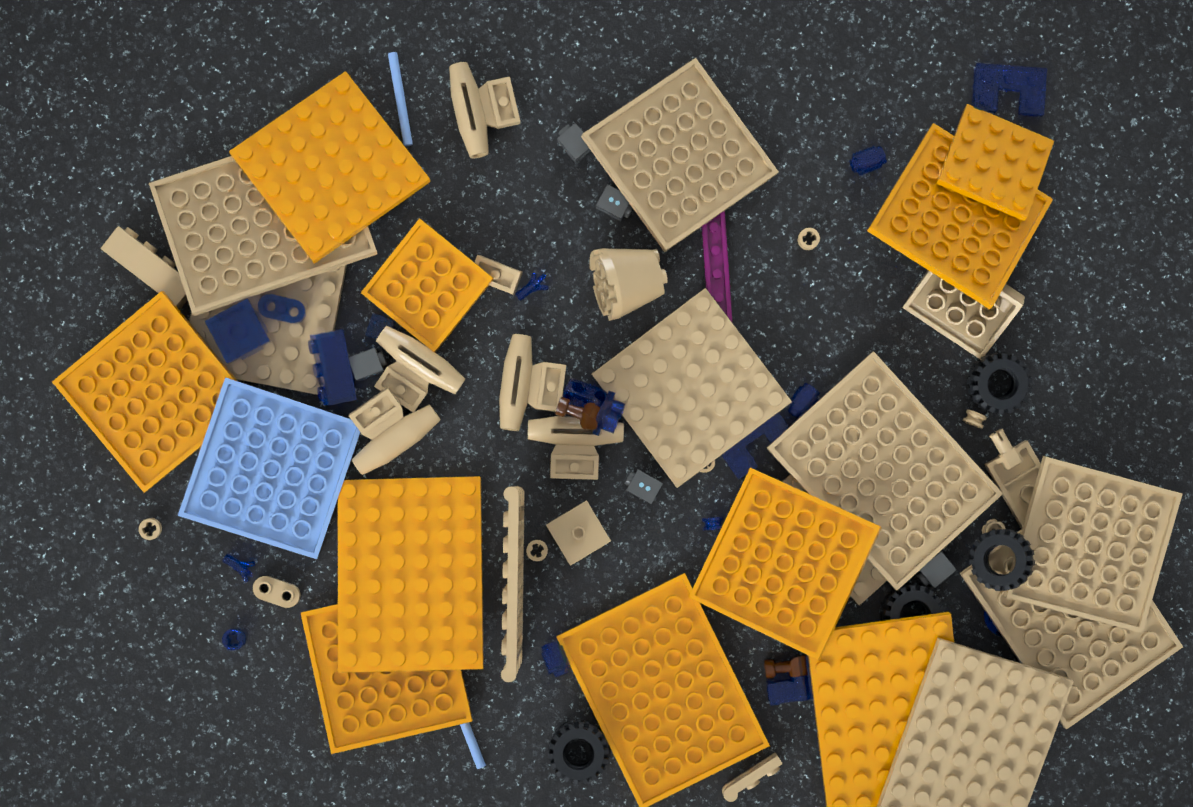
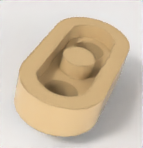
[253,576,301,608]

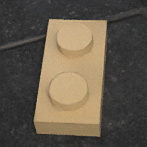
[475,255,523,294]

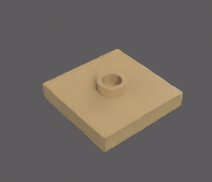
[546,500,611,566]

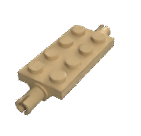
[984,428,1041,529]

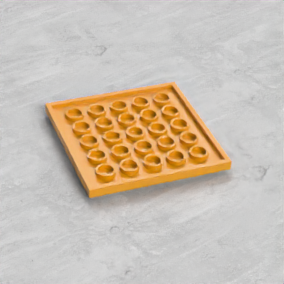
[229,71,430,264]
[867,123,1053,309]
[52,291,237,493]
[689,468,882,661]
[301,604,473,754]

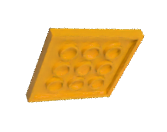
[936,104,1054,221]
[361,218,494,352]

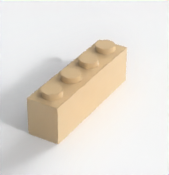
[101,226,188,309]

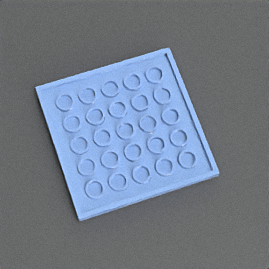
[178,377,360,559]

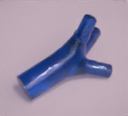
[515,273,549,301]
[222,554,255,583]

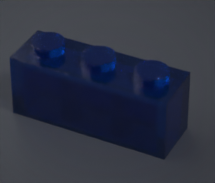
[308,329,357,406]

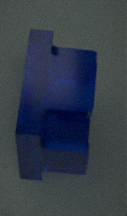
[205,298,271,364]

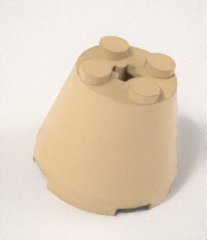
[590,248,668,321]

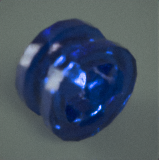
[702,517,723,530]
[222,628,246,650]

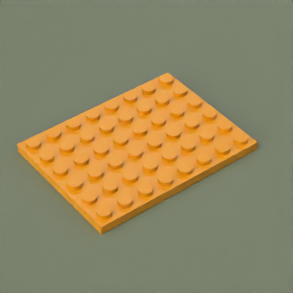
[338,476,484,673]
[556,573,770,807]
[808,612,954,807]

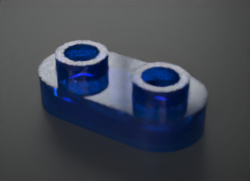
[258,294,306,324]

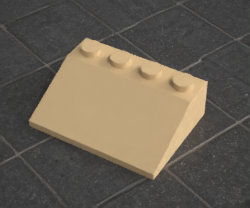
[902,270,1025,360]

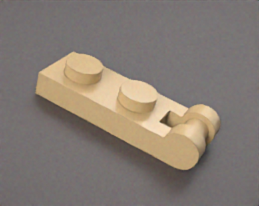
[722,753,782,802]

